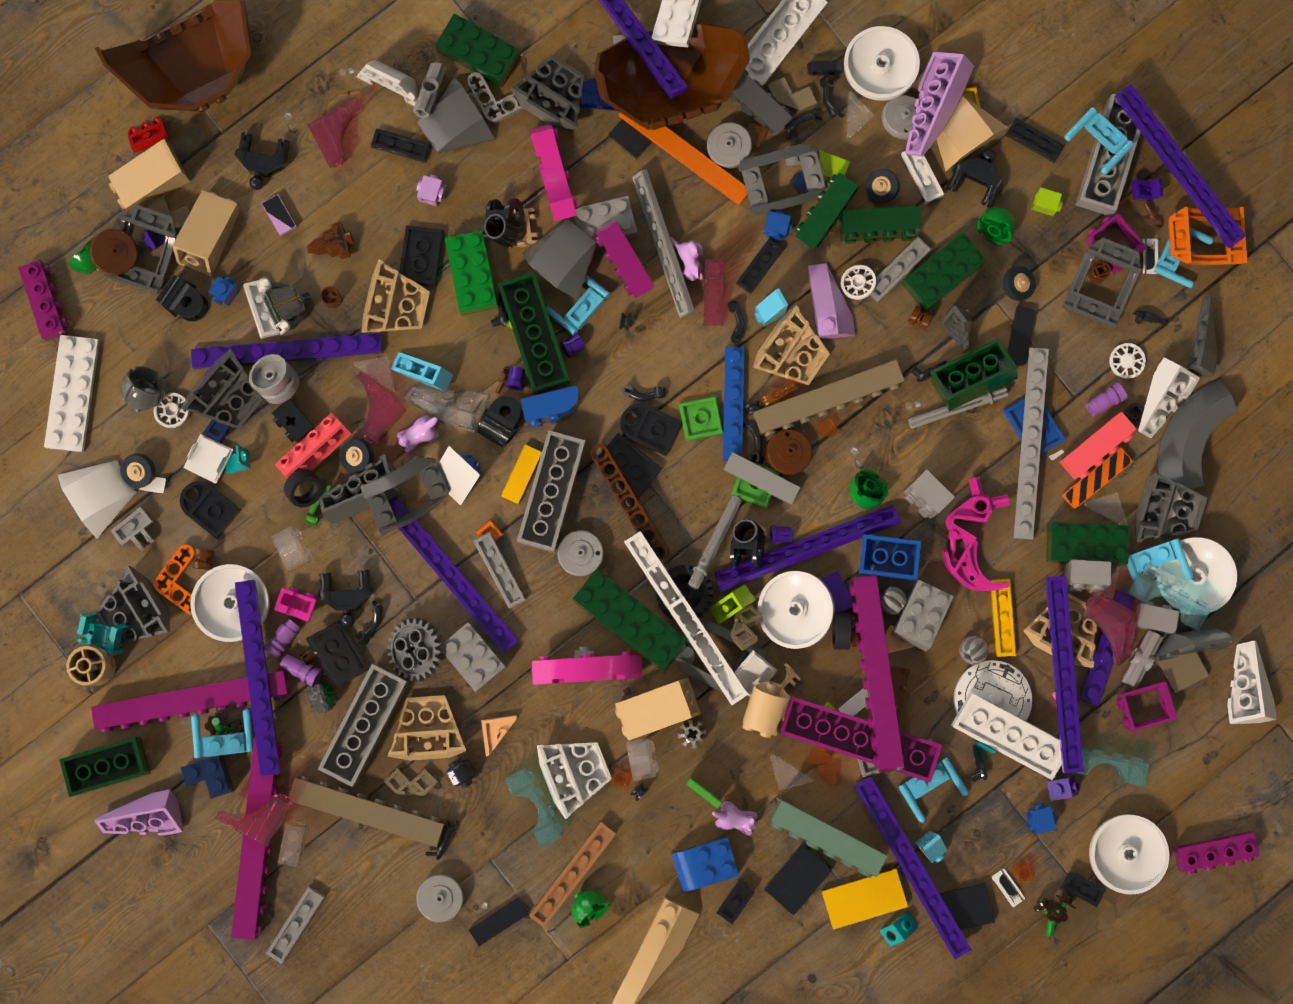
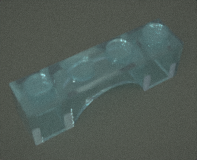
[1128,571,1210,631]
[1074,746,1149,787]
[504,767,564,848]

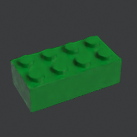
[445,230,498,316]

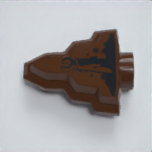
[307,221,354,259]

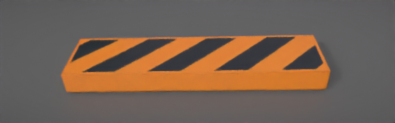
[1061,447,1133,510]

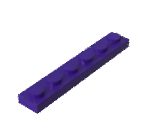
[1079,590,1136,706]

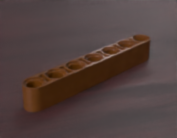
[591,444,669,561]

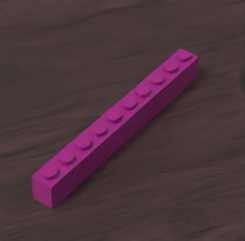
[849,575,904,773]
[91,671,290,733]
[231,740,283,940]

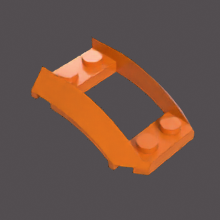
[1168,207,1247,265]

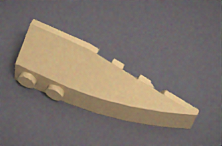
[612,896,700,1004]

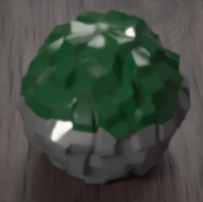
[307,683,338,714]

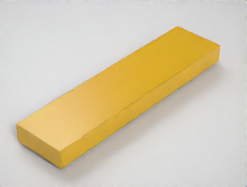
[990,579,1016,657]

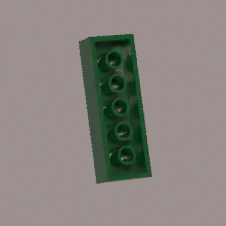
[498,272,570,395]
[572,569,689,674]

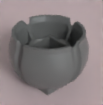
[121,366,166,413]

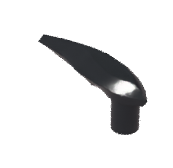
[491,292,508,327]
[1133,311,1168,326]
[911,360,947,382]
[970,744,987,782]

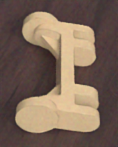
[514,208,539,247]
[780,663,802,688]

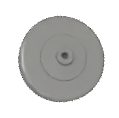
[881,95,916,140]
[707,122,753,169]
[557,530,604,577]
[416,874,464,922]

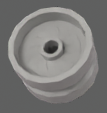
[249,354,299,404]

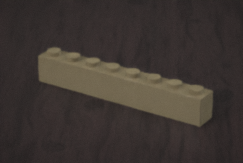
[752,360,905,437]
[288,775,446,847]

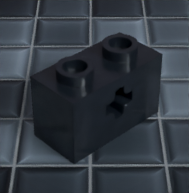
[272,399,315,443]

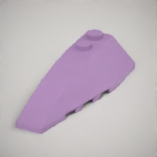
[905,52,974,157]

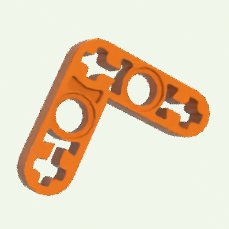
[154,544,196,615]

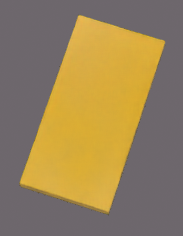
[821,868,908,930]

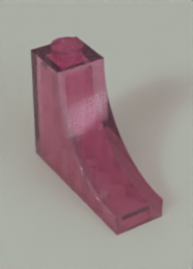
[307,98,364,168]
[703,260,724,326]
[356,371,406,445]
[1085,592,1137,665]
[215,793,293,847]

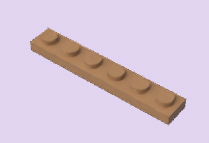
[529,822,616,928]

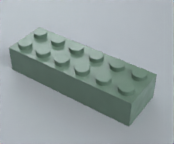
[769,799,887,878]

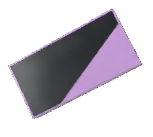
[261,194,297,237]

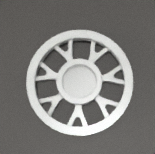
[841,265,877,300]
[1109,343,1146,379]
[154,393,190,428]

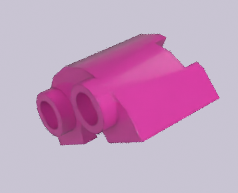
[274,587,318,622]

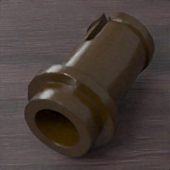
[299,647,316,665]

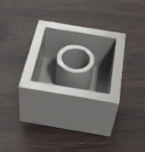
[1065,560,1111,593]

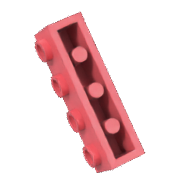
[275,412,352,478]
[1059,412,1136,479]

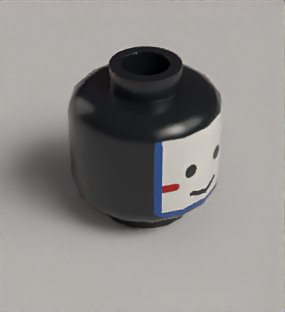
[447,758,476,788]

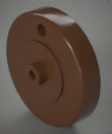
[89,229,137,276]
[766,429,812,476]

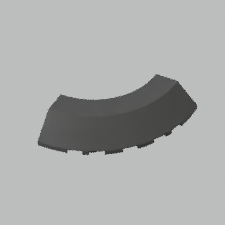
[1157,380,1238,490]

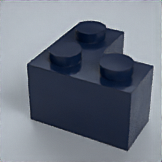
[181,755,234,799]

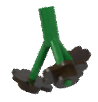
[205,714,244,735]
[1033,894,1076,937]

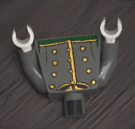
[257,277,312,335]

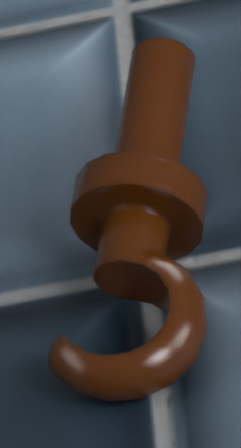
[1144,202,1163,229]
[495,367,510,394]

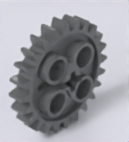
[386,618,445,681]

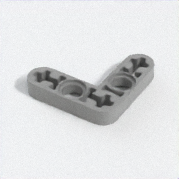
[467,73,524,124]

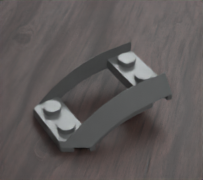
[739,143,828,216]
[104,204,176,295]
[1062,238,1142,329]
[360,456,449,535]
[676,620,766,702]

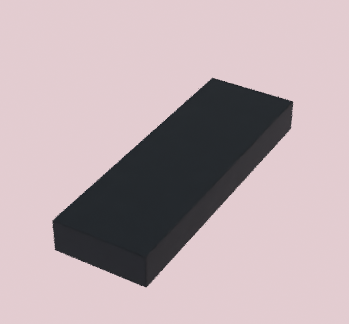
[1006,118,1064,163]
[371,128,431,163]
[736,238,784,295]
[1007,306,1036,366]
[469,897,529,946]

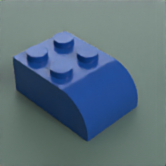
[520,385,579,429]
[859,534,921,581]
[671,836,739,892]

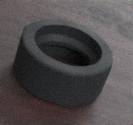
[284,469,323,508]
[832,613,852,650]

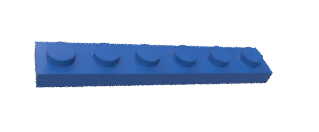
[723,347,744,461]

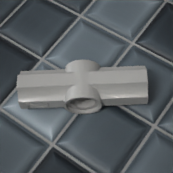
[413,62,446,118]
[1121,630,1163,689]

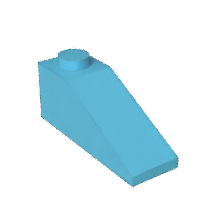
[754,288,788,327]
[391,352,453,392]
[915,831,948,863]

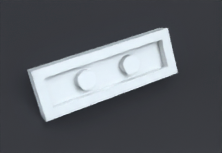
[901,151,944,204]
[243,280,280,339]

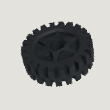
[656,565,713,620]

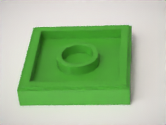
[678,396,723,441]
[731,461,780,509]
[685,777,721,809]

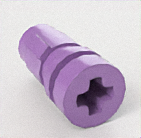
[1085,382,1127,417]
[264,619,301,659]
[280,654,322,687]

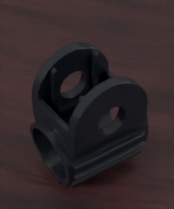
[484,198,524,248]
[155,275,208,322]
[477,396,522,448]
[730,518,766,568]

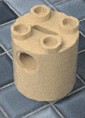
[66,646,116,686]
[742,681,791,738]

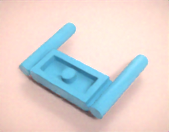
[1064,107,1134,174]
[1154,227,1214,288]
[546,274,610,336]
[1127,538,1193,596]
[191,709,254,758]
[898,757,969,823]

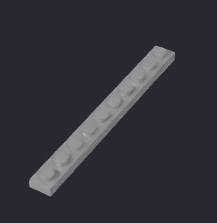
[1014,348,1049,540]

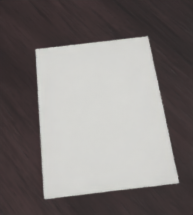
[438,446,480,505]

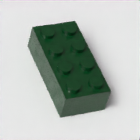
[435,13,521,88]
[795,173,860,250]
[839,206,920,244]
[902,232,987,312]
[930,338,1018,411]
[1046,522,1129,566]
[59,736,151,797]

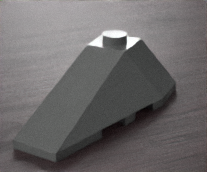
[1186,295,1219,377]
[941,305,973,352]

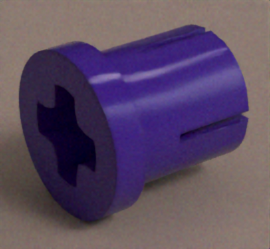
[560,334,585,358]
[505,367,525,390]
[770,525,792,544]

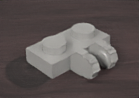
[111,507,154,551]

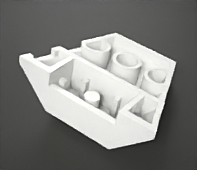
[356,60,419,106]
[58,460,137,539]
[537,742,612,819]

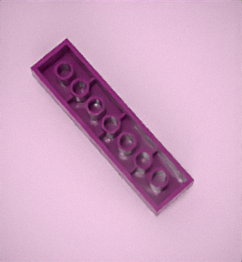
[780,696,942,783]

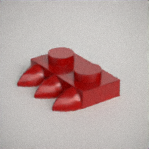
[128,117,169,153]

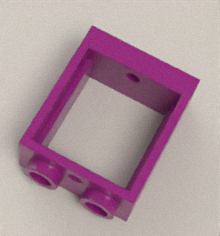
[1085,213,1147,275]
[1116,681,1178,732]

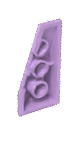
[808,263,855,340]
[94,789,183,835]

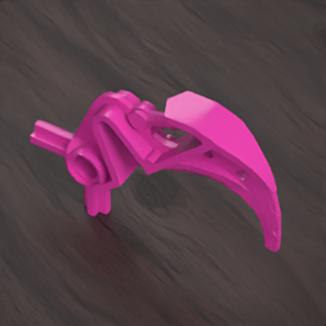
[942,477,1010,591]

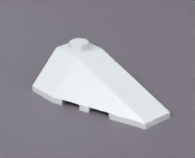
[1138,358,1200,438]
[1227,641,1277,724]

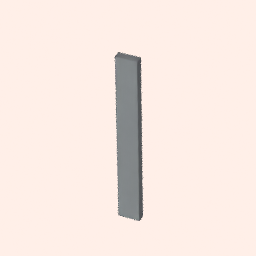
[632,169,695,318]

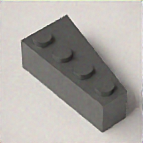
[728,69,792,136]
[319,454,401,524]

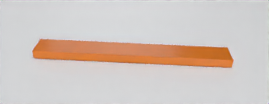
[618,112,748,206]

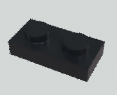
[1061,871,1106,907]
[716,880,755,925]

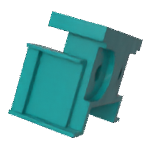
[76,612,129,655]

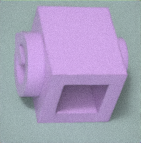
[417,174,446,206]

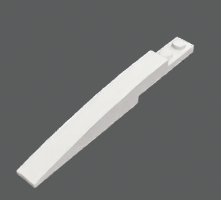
[624,531,748,705]

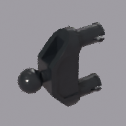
[234,132,290,190]
[946,148,1003,208]
[318,570,374,627]

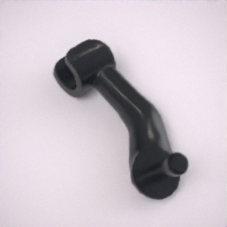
[820,76,844,118]
[784,108,823,140]
[728,301,745,343]
[622,385,666,402]
[743,422,764,464]
[356,601,383,645]
[426,819,459,860]

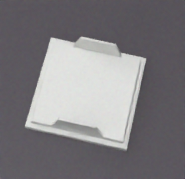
[183,434,234,484]
[734,650,778,697]

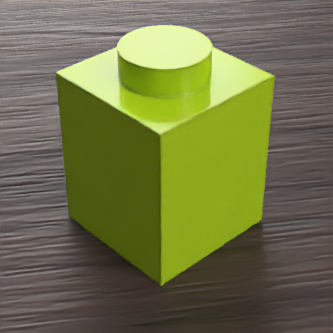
[1031,187,1063,216]

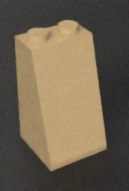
[108,139,190,212]
[172,190,239,277]
[615,678,701,741]

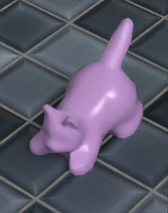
[670,237,704,281]
[397,415,439,453]
[712,801,758,836]

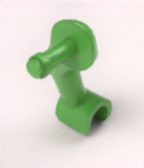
[306,485,332,526]

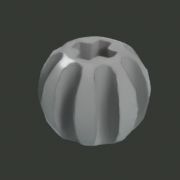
[880,586,907,615]
[959,636,989,665]
[678,719,707,749]

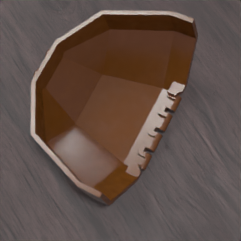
[95,0,253,113]
[594,23,750,130]

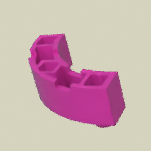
[529,124,578,221]
[532,651,643,685]

